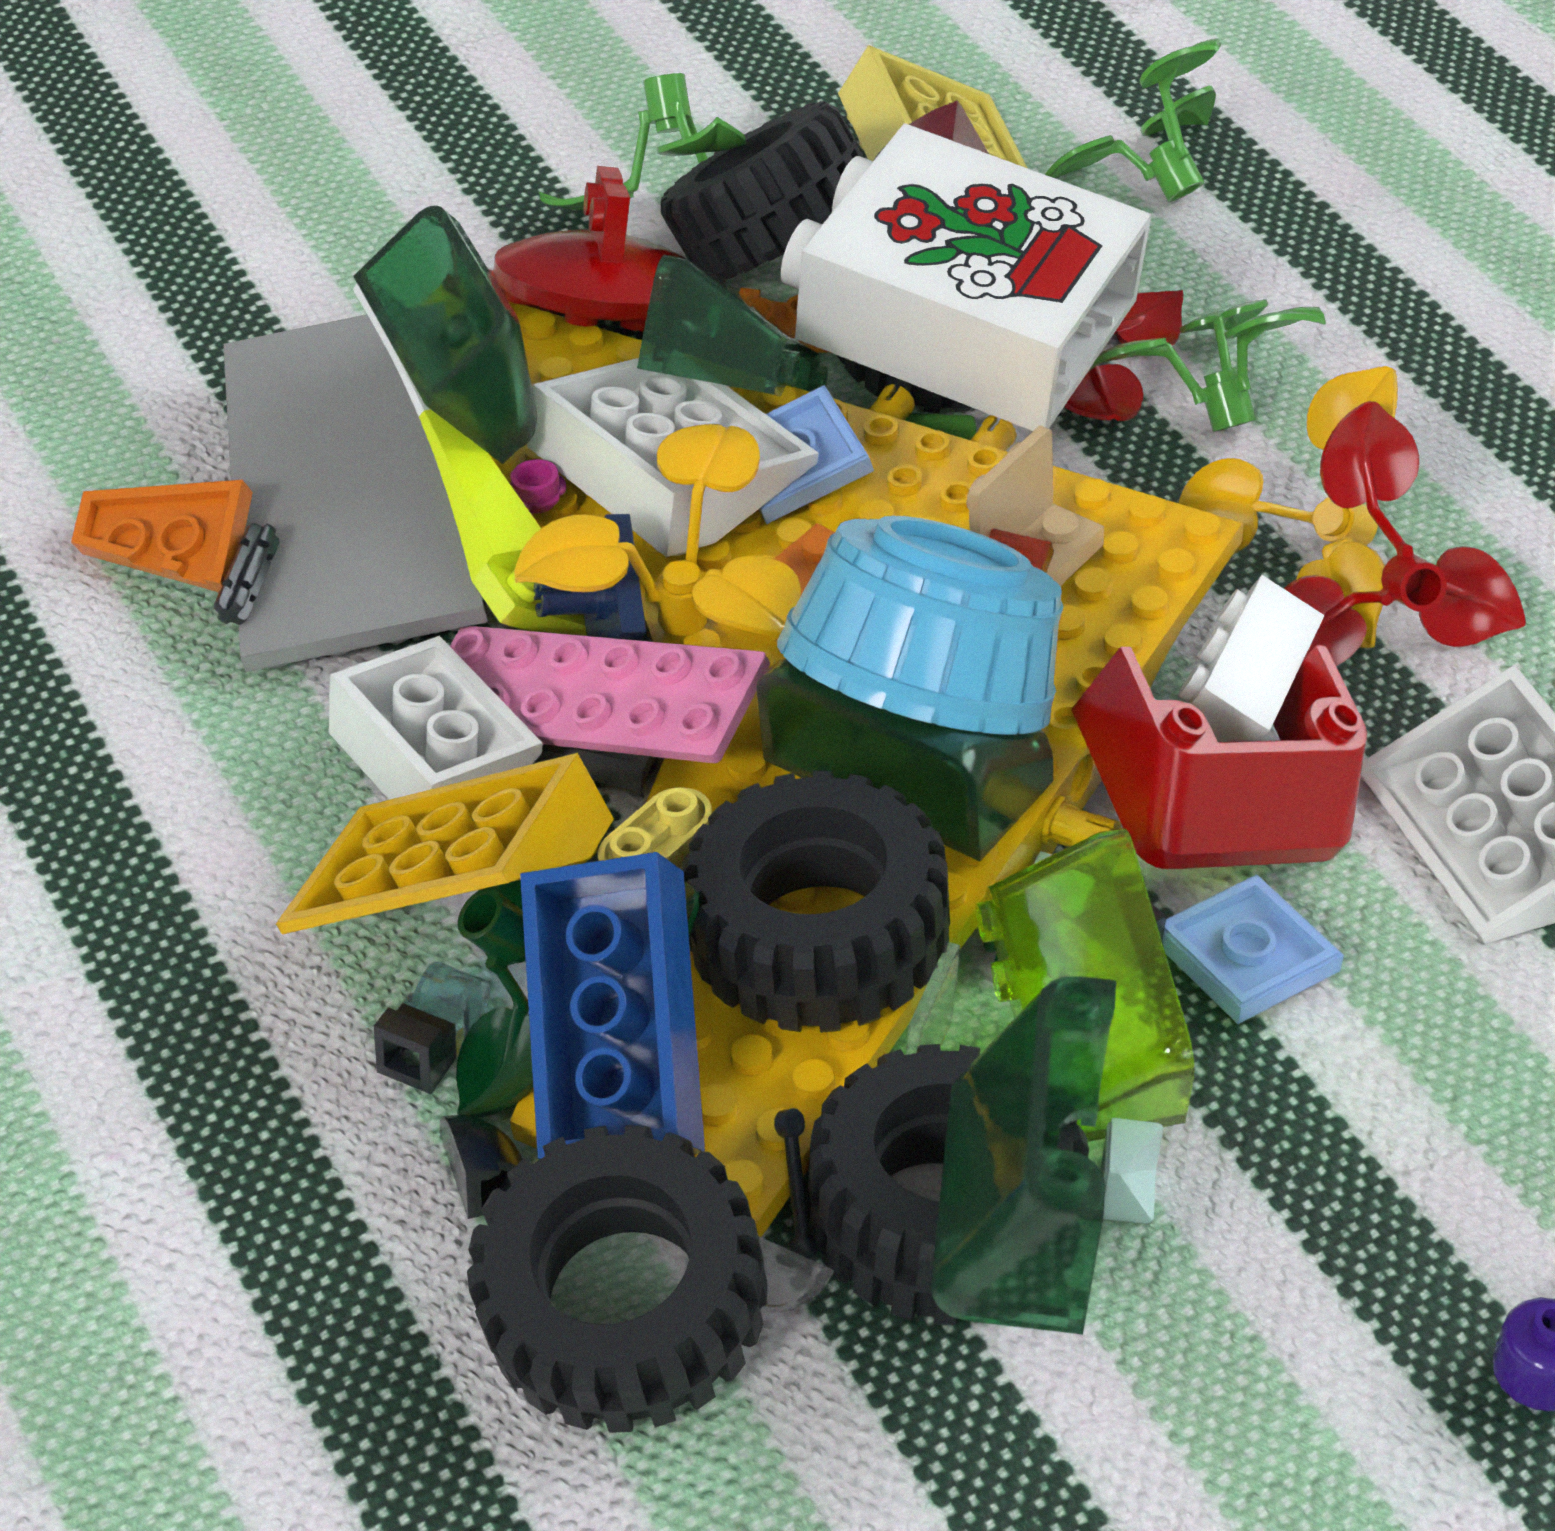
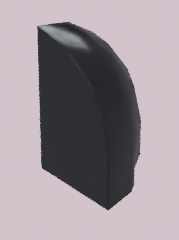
[440,1114,523,1219]

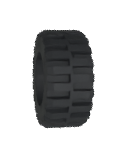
[660,101,865,282]
[682,771,950,1033]
[806,1044,1090,1325]
[467,1125,768,1433]

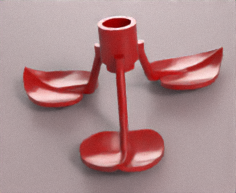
[1064,290,1184,421]
[1284,401,1526,666]

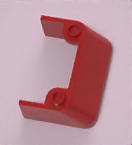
[1071,645,1367,870]

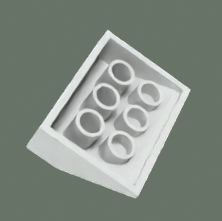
[527,349,819,557]
[1361,664,1555,944]

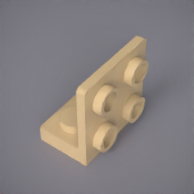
[966,425,1104,586]

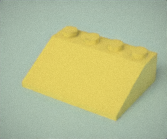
[838,45,1027,168]

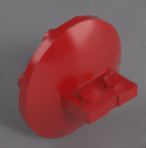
[493,166,712,331]

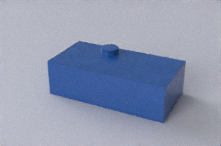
[520,852,705,1160]

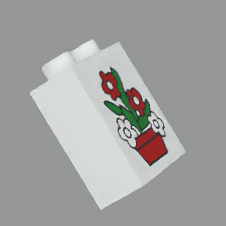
[781,123,1152,431]

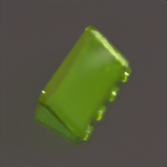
[975,828,1195,1142]

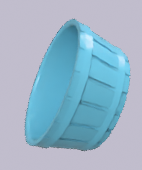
[777,516,1064,735]

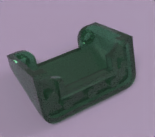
[637,255,828,396]
[931,976,1117,1335]

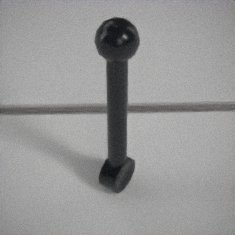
[774,1108,818,1262]

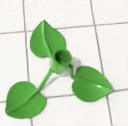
[1045,38,1221,202]
[539,73,746,210]
[1087,299,1326,432]

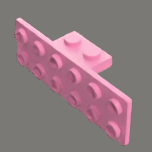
[450,626,770,763]

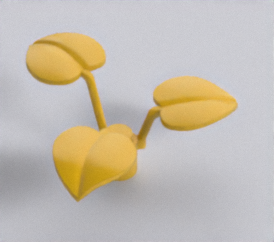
[1178,366,1398,648]
[514,424,801,638]

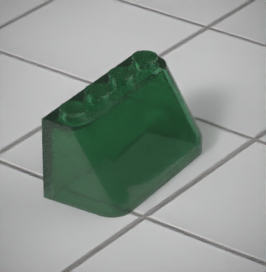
[353,205,538,464]
[756,659,1054,862]

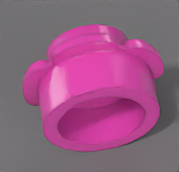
[510,459,566,514]

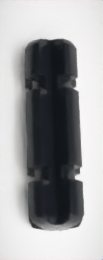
[213,523,280,625]

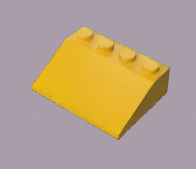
[276,753,614,934]

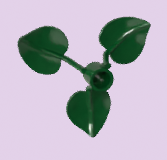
[456,879,700,1118]

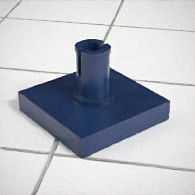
[534,514,646,641]

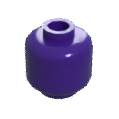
[1493,1297,1555,1412]

